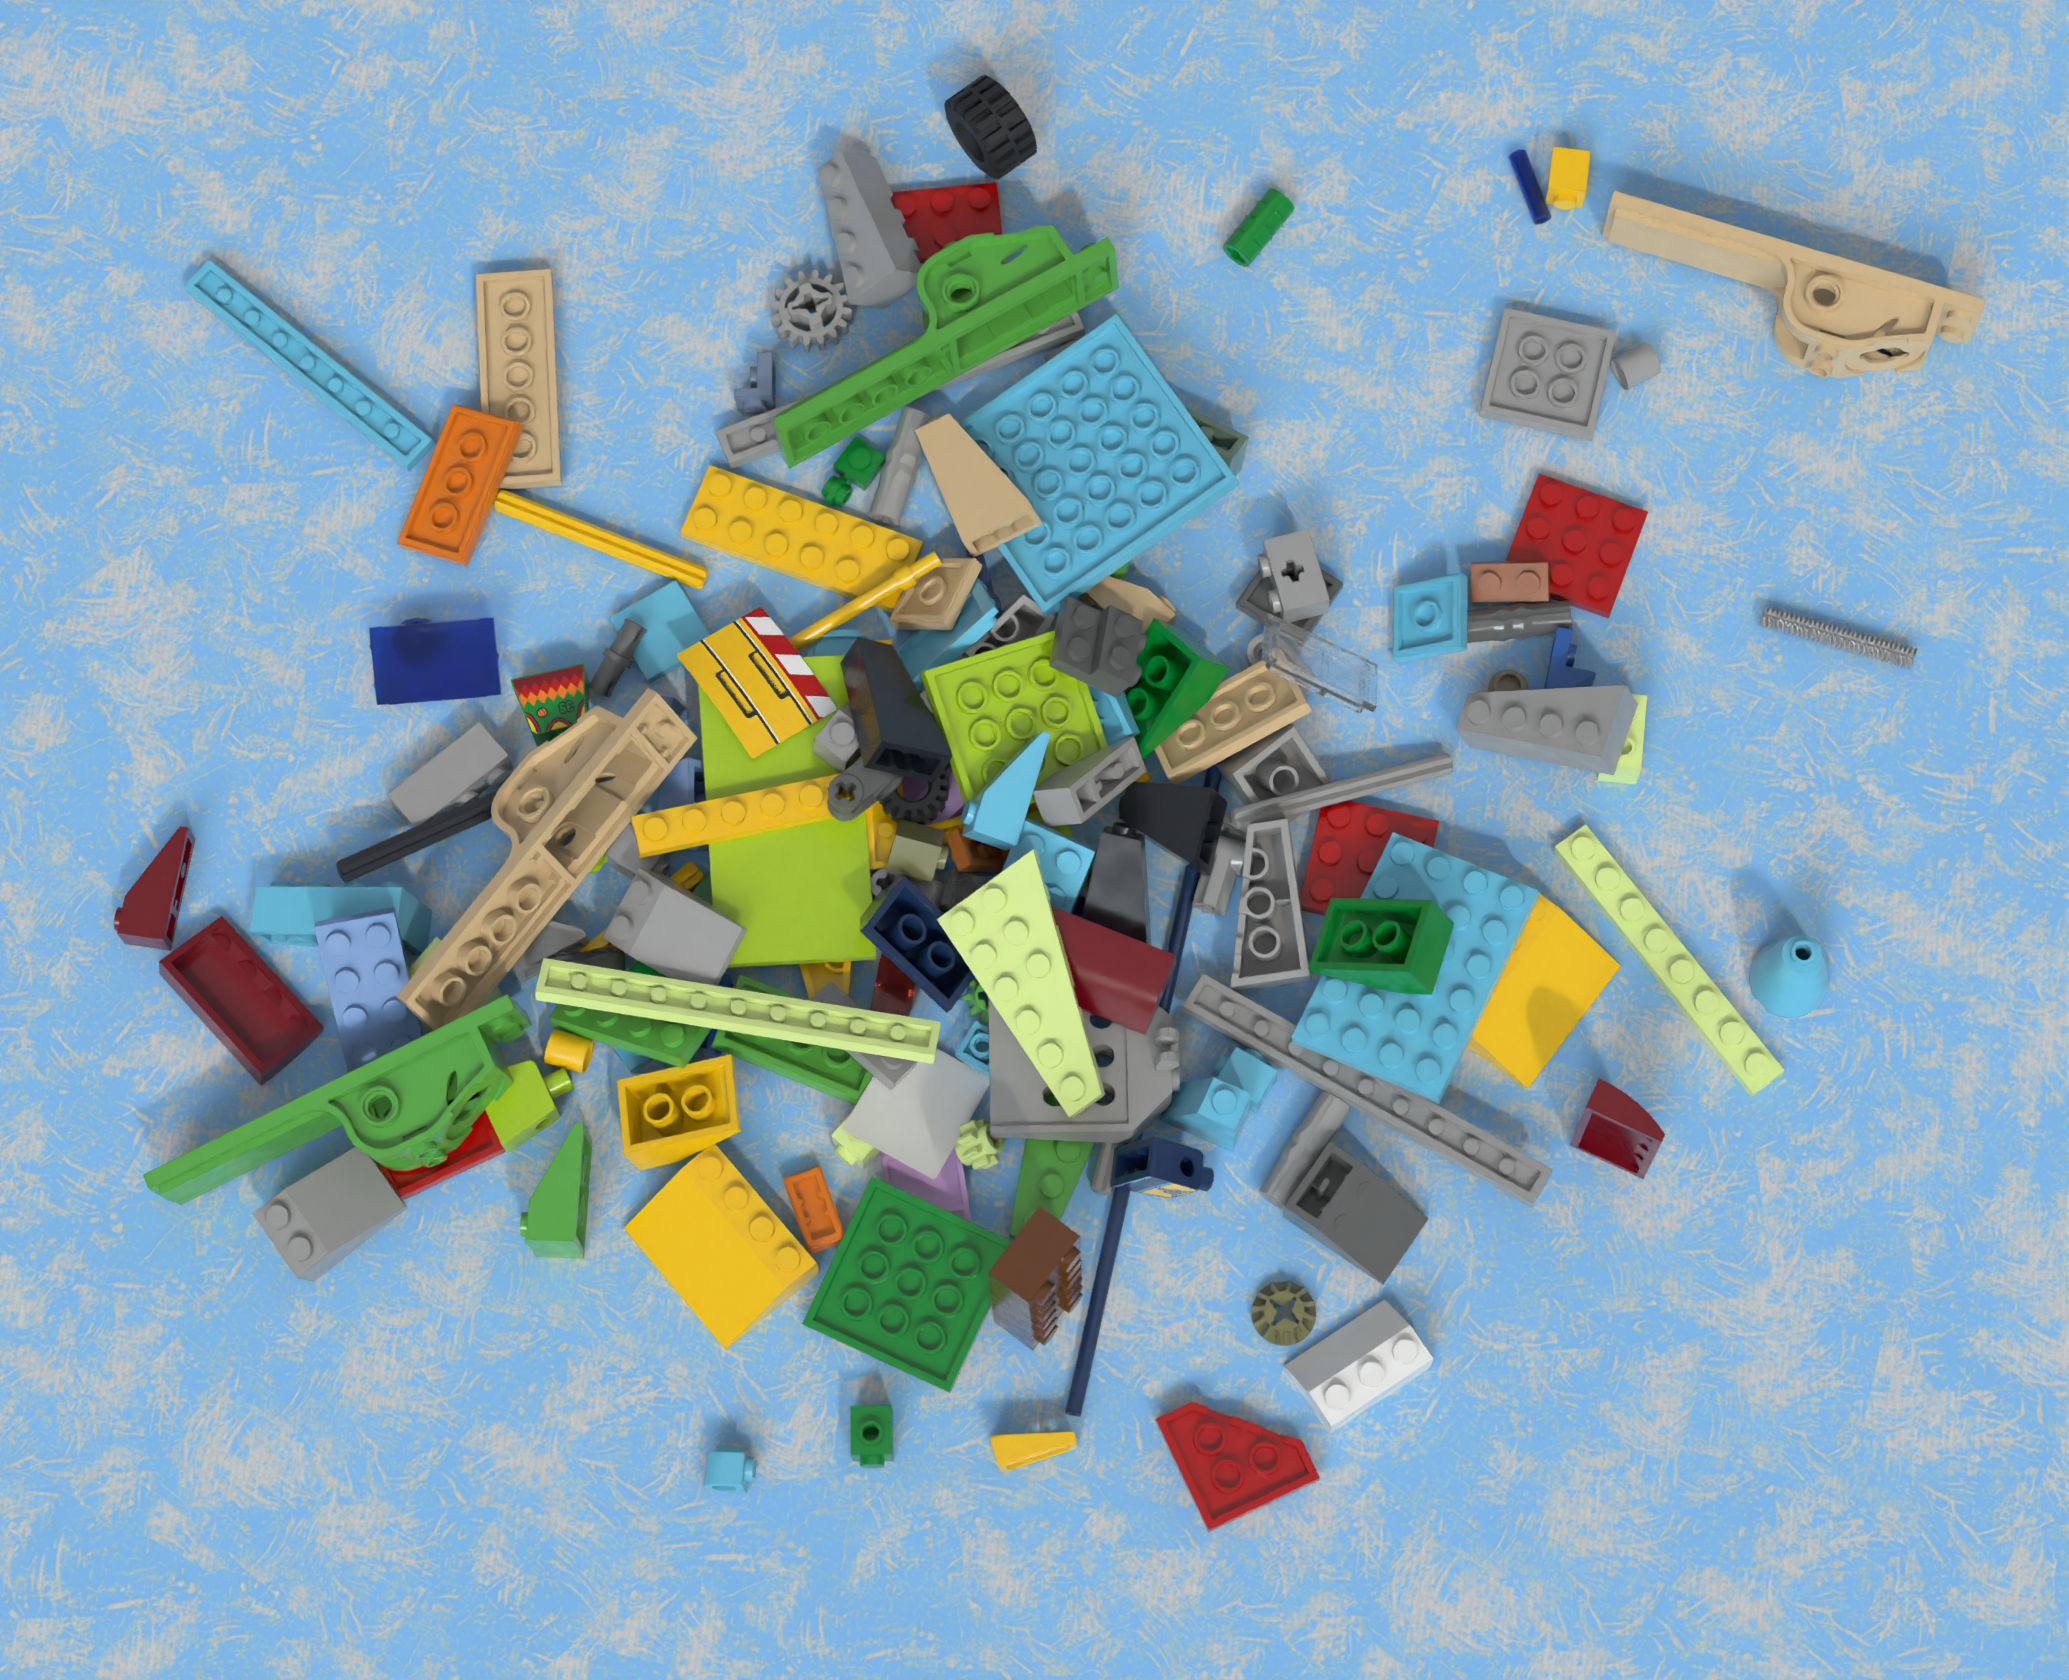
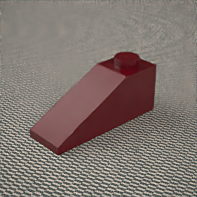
[114,826,195,951]

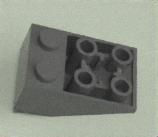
[1282,1142,1428,1285]

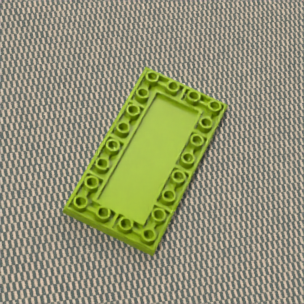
[698,655,876,968]

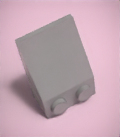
[603,867,747,986]
[253,1147,408,1282]

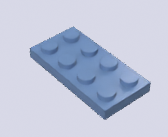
[314,907,423,1073]

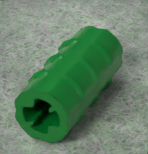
[1223,189,1295,267]

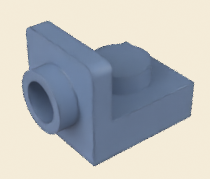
[734,352,776,414]

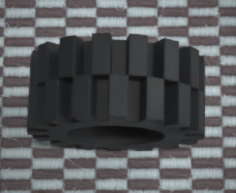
[879,768,949,825]

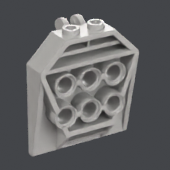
[989,998,1180,1144]

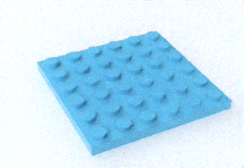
[959,314,1240,617]

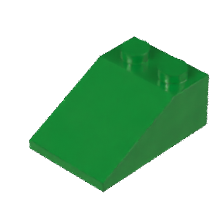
[1124,618,1230,758]
[1308,898,1455,995]

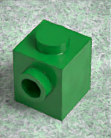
[850,1405,894,1468]

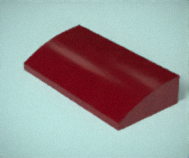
[1051,906,1177,1035]
[159,916,324,1086]
[1570,1078,1665,1179]

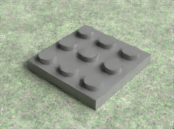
[1479,307,1617,441]

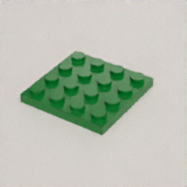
[802,1177,1012,1393]

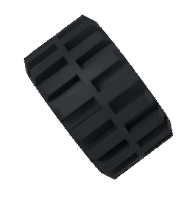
[944,75,1037,180]

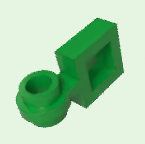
[821,436,886,507]

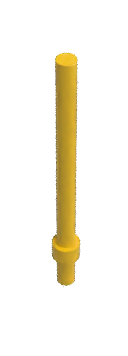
[788,551,942,651]

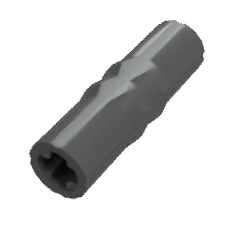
[1467,600,1572,643]

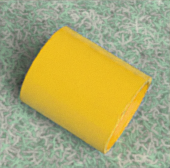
[544,1029,594,1074]

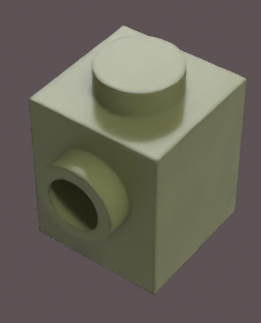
[886,818,950,882]

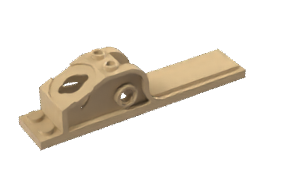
[1602,191,1986,378]
[396,688,697,1031]

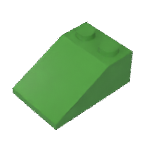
[520,1122,593,1259]

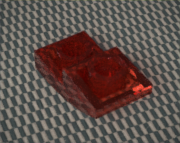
[870,952,916,1017]

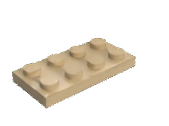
[1154,651,1312,785]

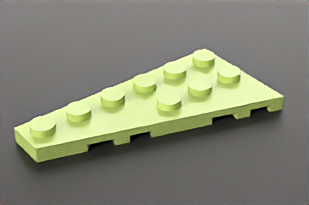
[937,849,1105,1118]

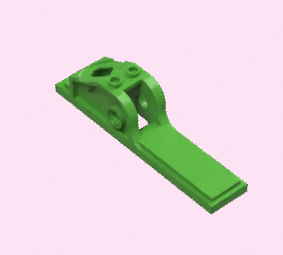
[773,225,1119,469]
[143,994,532,1205]

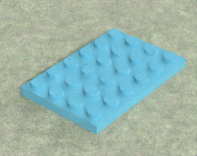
[1291,832,1539,1103]

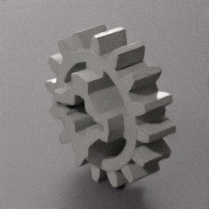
[770,270,853,353]

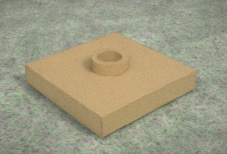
[889,558,982,630]

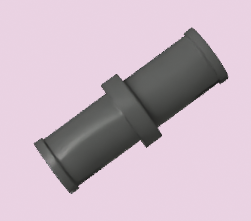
[588,618,648,698]

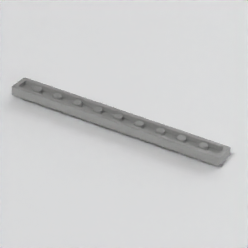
[716,311,1085,470]
[1182,974,1553,1208]

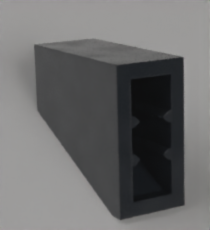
[1119,781,1228,876]

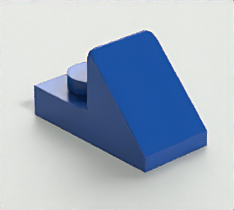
[1544,627,1596,689]

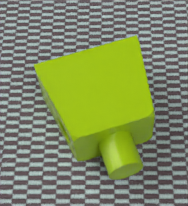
[478,1060,574,1153]

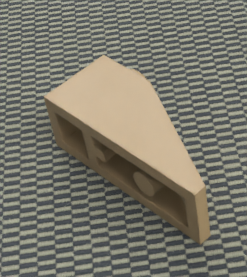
[1078,576,1176,633]

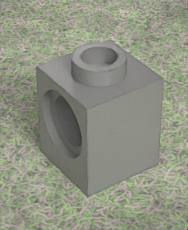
[606,823,671,880]

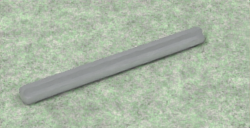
[1230,753,1453,829]

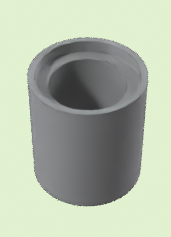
[1610,342,1661,390]

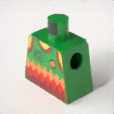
[511,663,590,756]

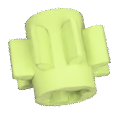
[954,1118,1005,1171]

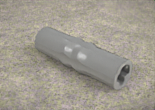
[868,408,932,526]
[1258,1091,1351,1210]

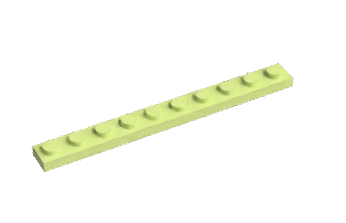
[535,958,941,1064]

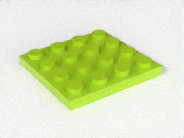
[920,630,1108,805]

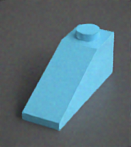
[961,731,1050,851]

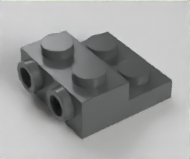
[1049,596,1147,698]

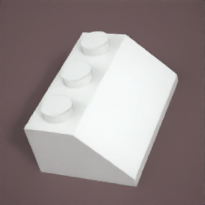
[1284,1299,1434,1435]

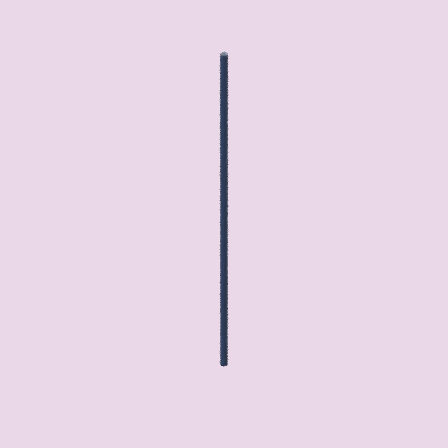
[1065,760,1223,1417]

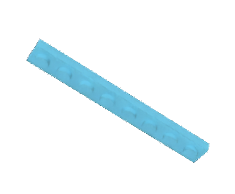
[184,259,434,472]

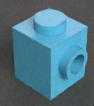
[1213,1046,1278,1113]

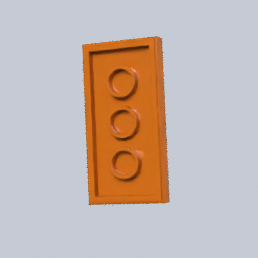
[397,404,523,567]

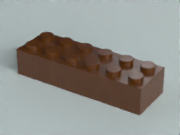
[988,1206,1083,1351]

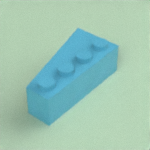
[249,881,432,956]

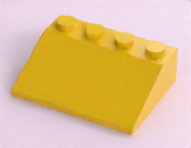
[1467,885,1621,1090]
[624,1144,820,1350]

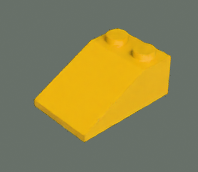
[617,1054,741,1171]

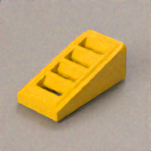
[989,1431,1077,1473]

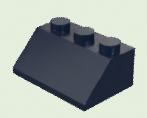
[860,875,975,1013]

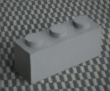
[387,722,514,828]

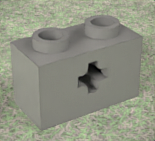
[1257,529,1330,624]

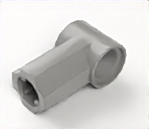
[1192,835,1246,916]

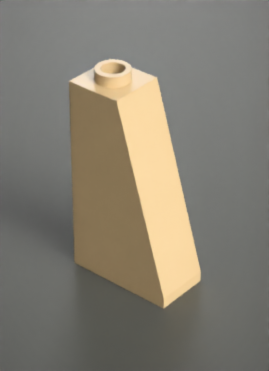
[915,413,1043,558]

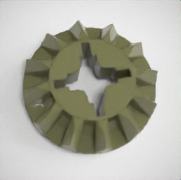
[1251,1280,1316,1346]

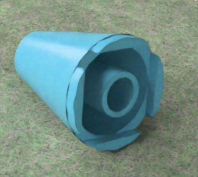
[1749,935,1830,1019]

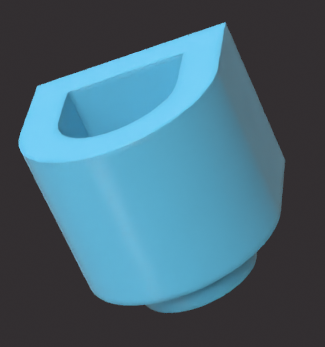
[703,1445,756,1493]

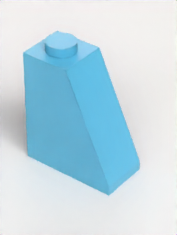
[1159,1077,1251,1152]

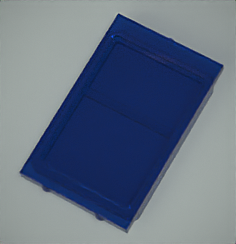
[369,617,502,705]

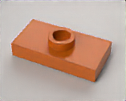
[782,1165,845,1255]

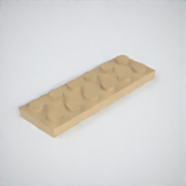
[476,269,562,490]

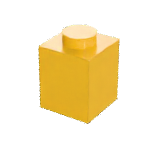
[1545,146,1591,210]

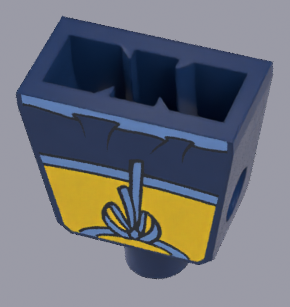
[1110,1136,1214,1198]

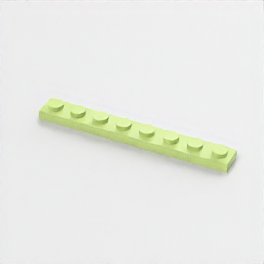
[1553,824,1785,1097]

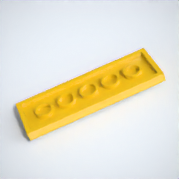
[680,465,924,613]

